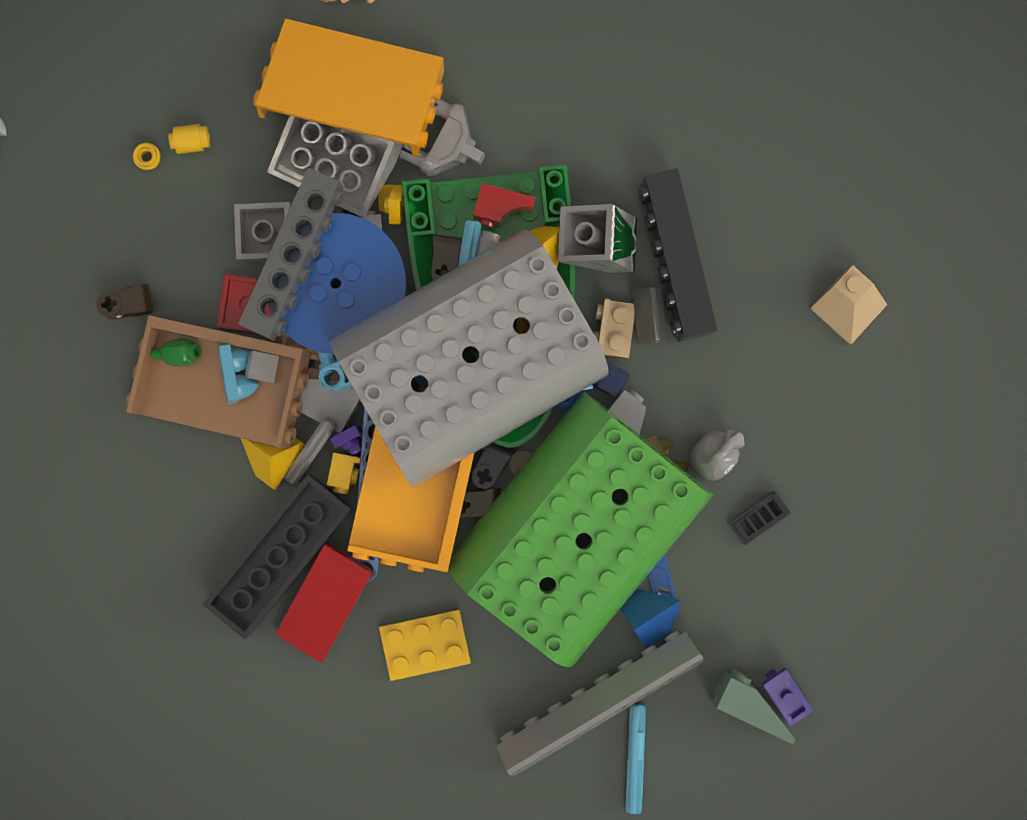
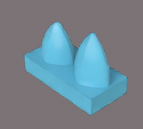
[218,345,259,405]

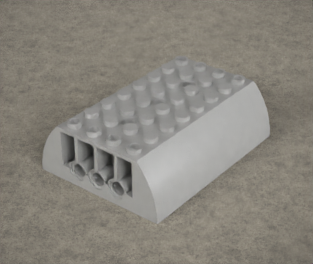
[327,229,609,489]

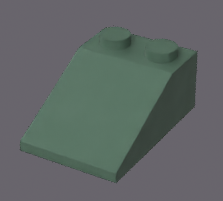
[710,669,796,744]

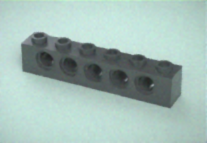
[238,167,345,341]

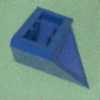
[620,589,681,649]

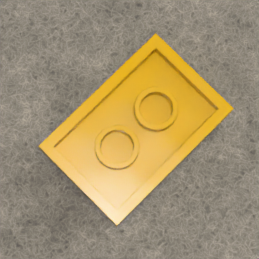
[379,609,471,681]

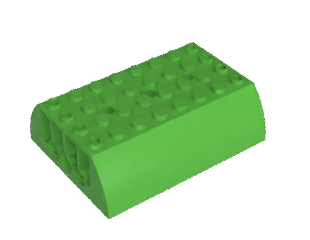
[448,391,714,667]

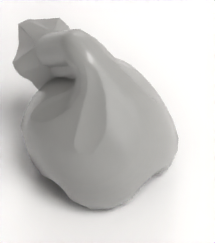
[690,430,745,481]

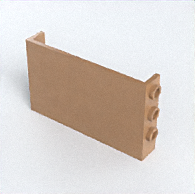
[126,315,311,449]

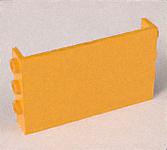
[253,18,444,157]
[348,387,474,572]

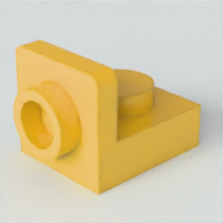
[378,184,405,225]

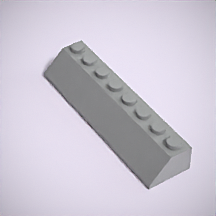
[496,631,704,776]

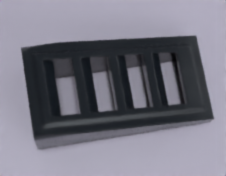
[728,491,791,545]

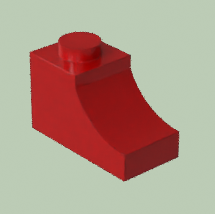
[473,183,535,229]

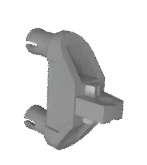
[400,99,485,176]

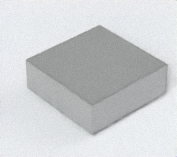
[244,350,279,383]

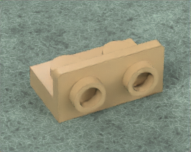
[594,298,635,359]

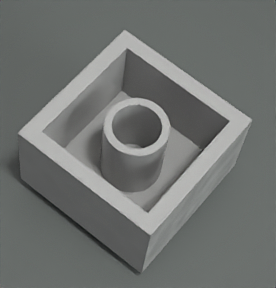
[234,202,291,263]

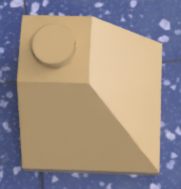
[810,265,887,345]

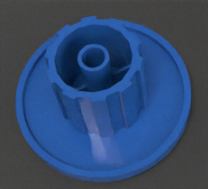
[268,213,407,354]

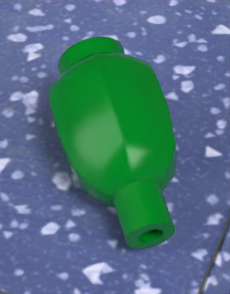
[151,339,201,366]

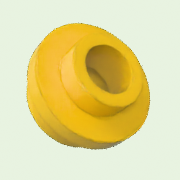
[133,143,161,170]

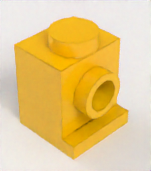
[327,453,361,495]

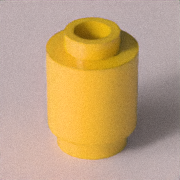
[168,124,210,154]

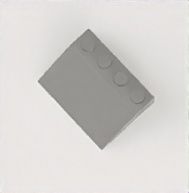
[267,116,403,218]

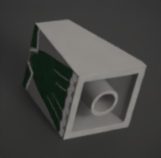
[558,204,637,273]

